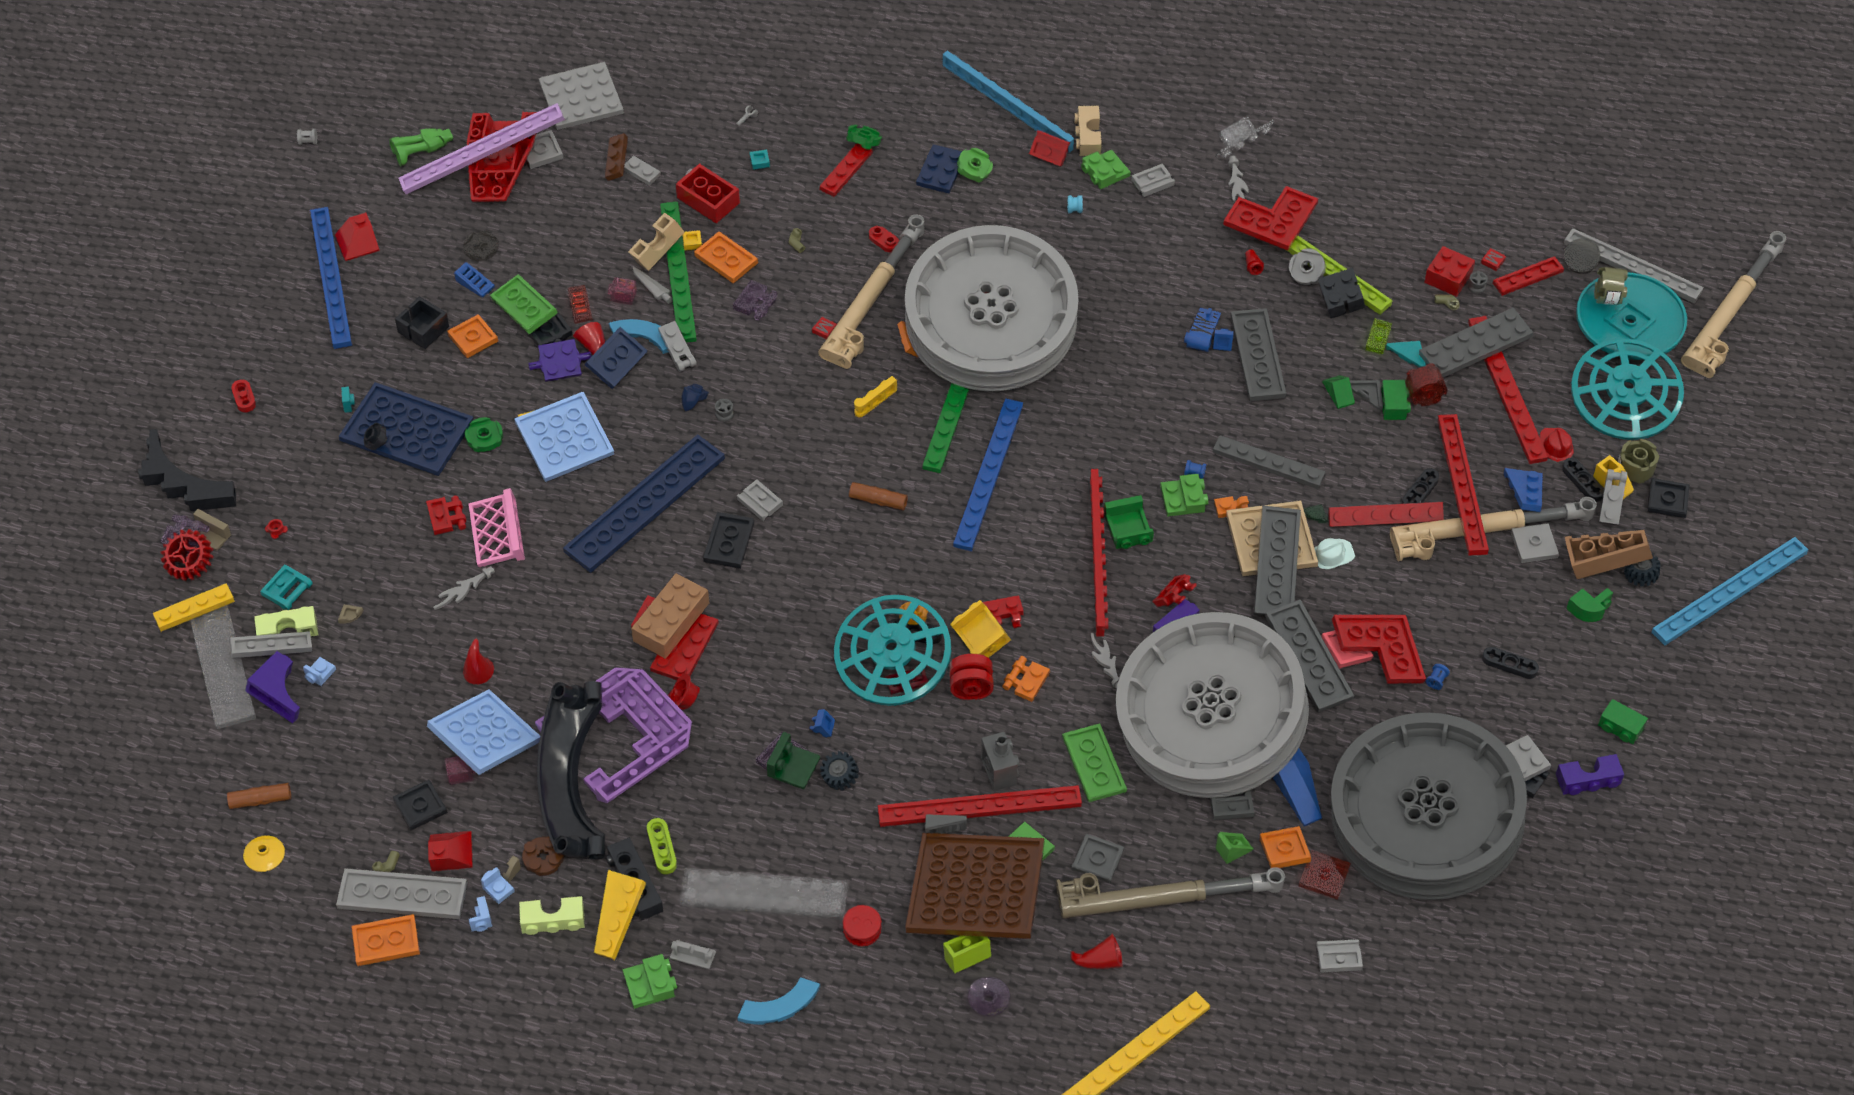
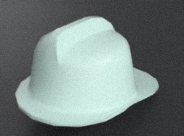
[1314,538,1355,569]

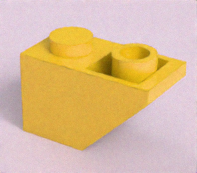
[1593,455,1634,499]

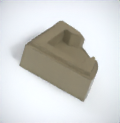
[338,604,363,624]
[503,856,521,883]

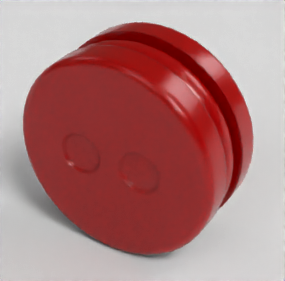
[843,905,881,946]

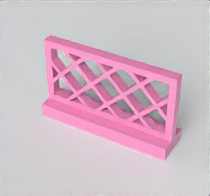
[469,488,525,567]

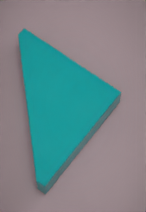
[1386,341,1426,371]

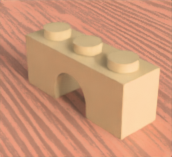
[1074,106,1101,156]
[628,213,684,271]

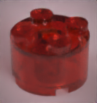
[1405,363,1448,407]

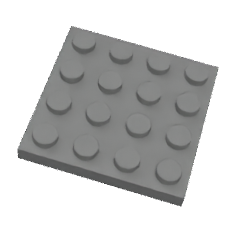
[539,62,624,130]

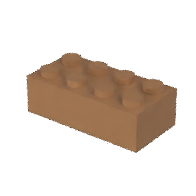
[631,573,709,659]

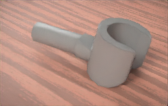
[736,106,758,126]

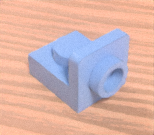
[303,657,336,686]
[481,867,515,904]
[469,896,492,932]

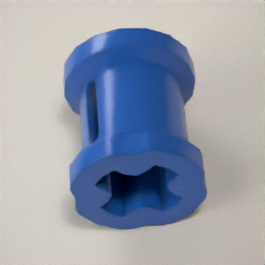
[1184,460,1207,479]
[1425,664,1450,690]

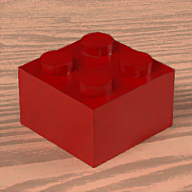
[1424,246,1475,297]

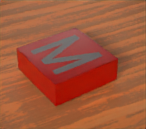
[1481,248,1506,271]
[812,317,837,339]

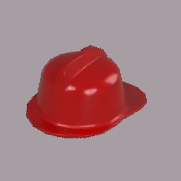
[1540,428,1574,462]
[668,673,700,709]

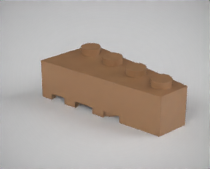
[1565,530,1653,579]

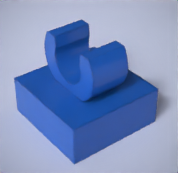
[1213,328,1233,351]
[810,709,835,737]

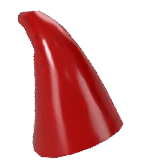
[573,322,605,356]
[463,639,494,684]
[1071,933,1123,969]

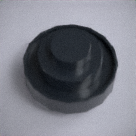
[364,423,387,451]

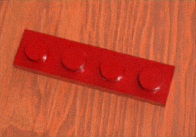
[819,143,873,197]

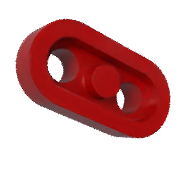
[869,226,899,253]
[231,380,256,412]

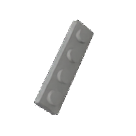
[230,631,312,658]

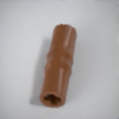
[849,482,908,511]
[227,783,291,809]

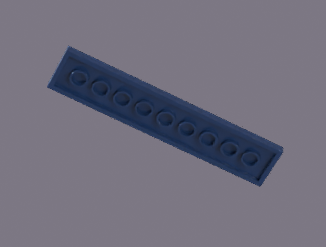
[563,434,725,573]

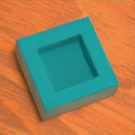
[750,150,770,169]
[341,387,355,413]

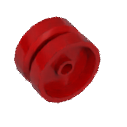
[950,654,993,700]

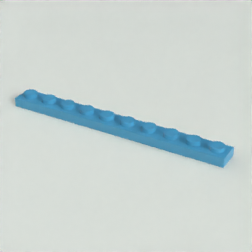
[943,51,1074,153]
[1651,537,1808,645]

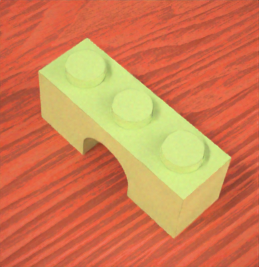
[254,606,318,636]
[519,896,585,935]

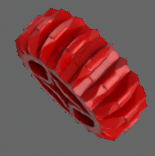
[160,529,213,581]

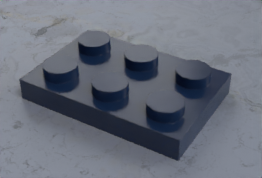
[916,144,962,194]
[585,327,648,389]

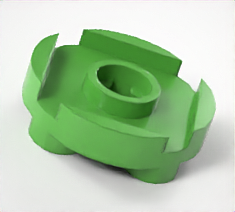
[957,148,993,182]

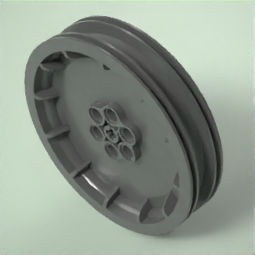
[1331,713,1527,900]

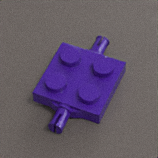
[528,339,591,382]

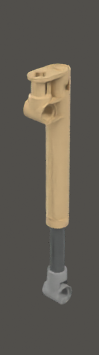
[818,214,924,369]
[1681,231,1786,378]
[1390,497,1596,561]

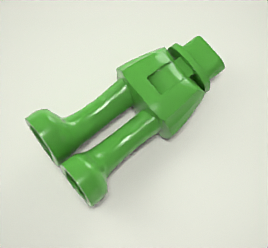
[389,129,453,166]

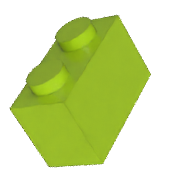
[943,936,991,973]

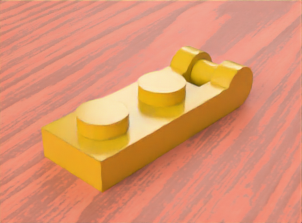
[854,376,897,417]

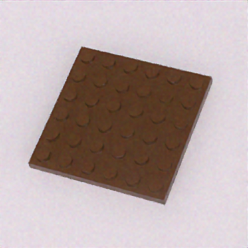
[905,833,1045,939]

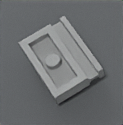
[1131,164,1175,197]
[737,479,783,521]
[1316,939,1363,973]

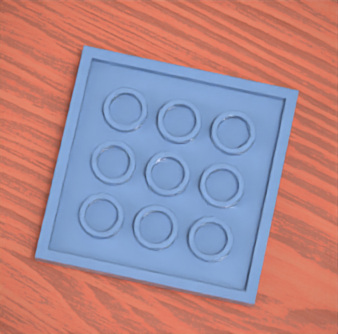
[515,392,614,482]
[427,689,540,775]

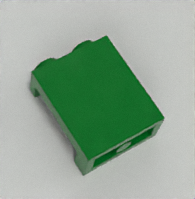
[1104,495,1154,549]

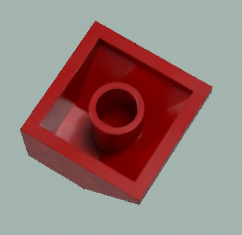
[335,213,380,261]
[428,831,473,872]

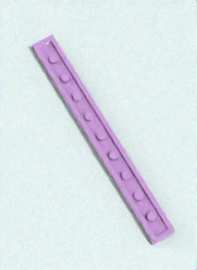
[399,103,565,194]

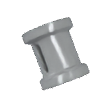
[297,129,317,145]

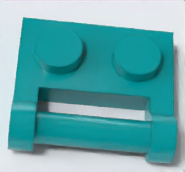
[260,565,313,610]

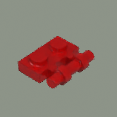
[426,496,467,535]

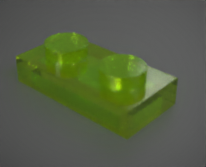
[1365,319,1392,354]

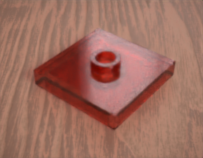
[1298,850,1351,900]

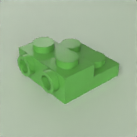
[1081,150,1131,189]
[1160,474,1208,516]
[623,954,677,1009]

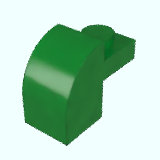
[1566,588,1613,622]

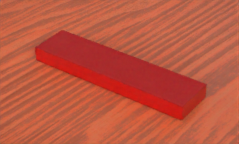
[1493,256,1564,296]

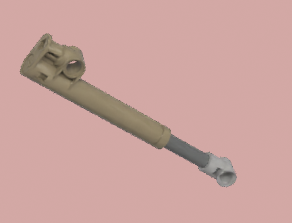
[1056,867,1285,918]

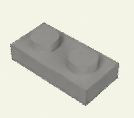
[624,156,661,186]

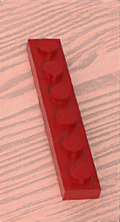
[1328,502,1444,527]

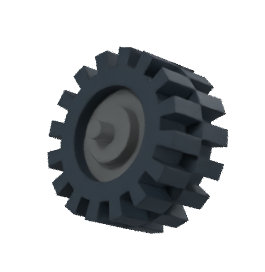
[1624,553,1660,586]
[820,751,859,791]

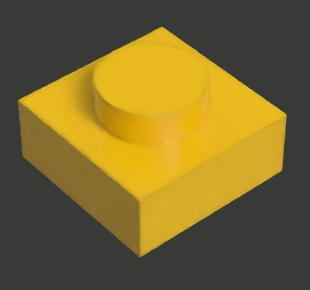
[682,230,702,250]

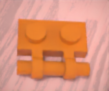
[1002,656,1050,702]

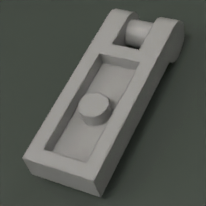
[658,321,697,372]
[1599,469,1627,525]

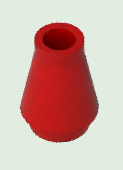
[1245,249,1264,275]

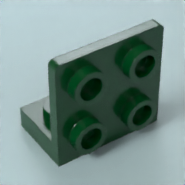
[767,732,820,789]

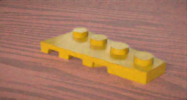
[594,870,646,960]

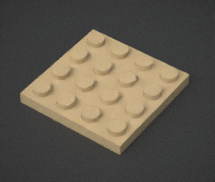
[1226,501,1318,576]

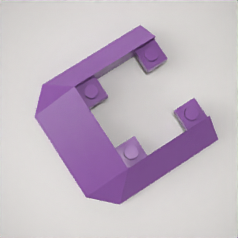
[535,668,692,803]

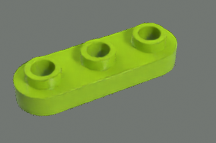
[647,818,677,874]

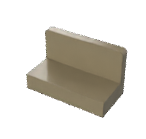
[191,509,231,551]

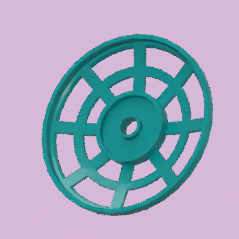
[1571,339,1684,440]
[834,595,952,706]

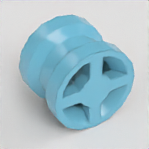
[1067,195,1083,213]

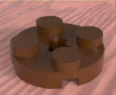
[522,836,564,876]

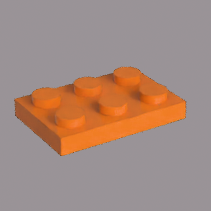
[694,232,758,284]
[352,914,420,966]

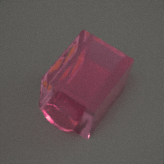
[608,277,637,305]
[445,756,476,785]

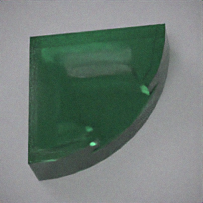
[1304,504,1328,523]

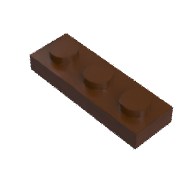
[605,133,628,181]

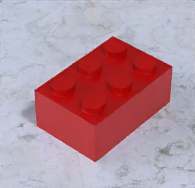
[676,164,740,224]

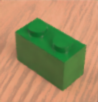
[1381,380,1411,420]
[1598,699,1648,745]

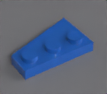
[1504,468,1543,512]

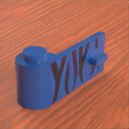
[1184,308,1221,352]

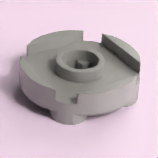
[1289,249,1326,285]

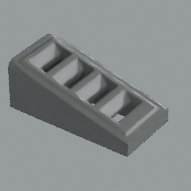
[925,814,967,834]

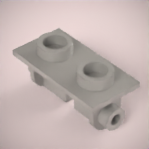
[670,940,716,969]

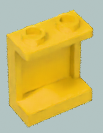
[950,600,1011,658]

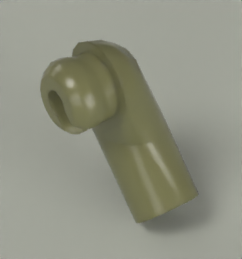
[789,228,805,253]
[1434,295,1460,310]
[372,851,400,872]

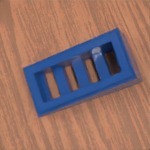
[454,262,495,298]

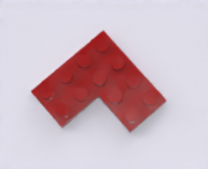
[1223,186,1318,250]
[631,595,719,680]
[1332,615,1426,683]

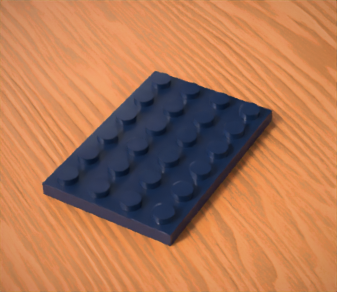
[339,382,474,476]

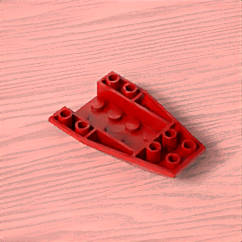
[467,112,537,202]

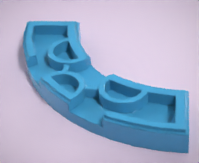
[609,319,669,354]
[738,977,820,1024]

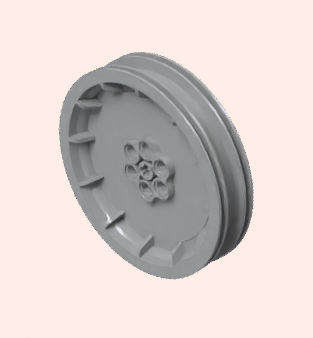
[905,225,1078,391]
[1116,612,1309,798]

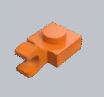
[1214,496,1249,518]

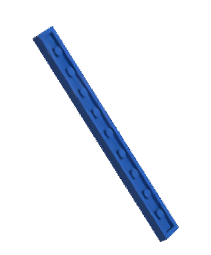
[310,207,352,349]
[953,398,1023,551]

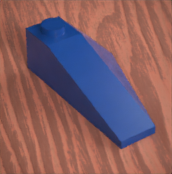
[1272,748,1322,826]

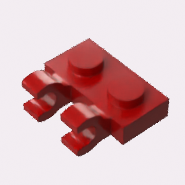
[1152,574,1197,607]
[983,595,1024,628]

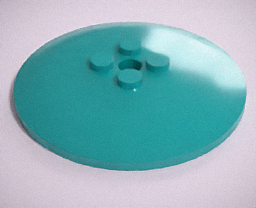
[1576,272,1687,360]

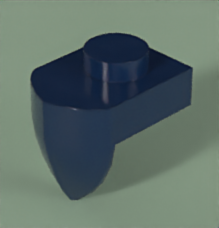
[681,384,709,411]

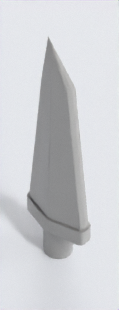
[633,266,673,304]

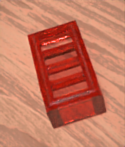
[568,285,593,324]

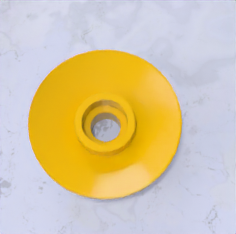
[243,836,285,872]

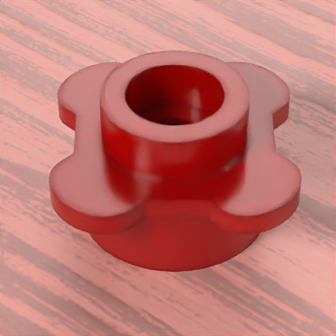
[265,519,288,539]

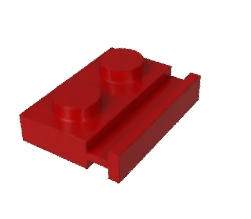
[1029,130,1071,166]

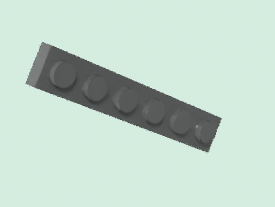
[1213,435,1326,489]

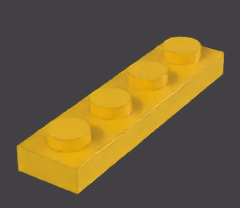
[153,583,235,632]

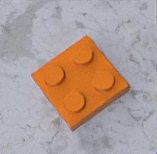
[447,314,498,358]
[1260,826,1311,868]

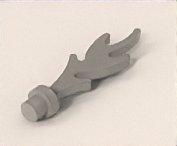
[1228,156,1249,202]
[433,566,495,610]
[1091,633,1120,688]

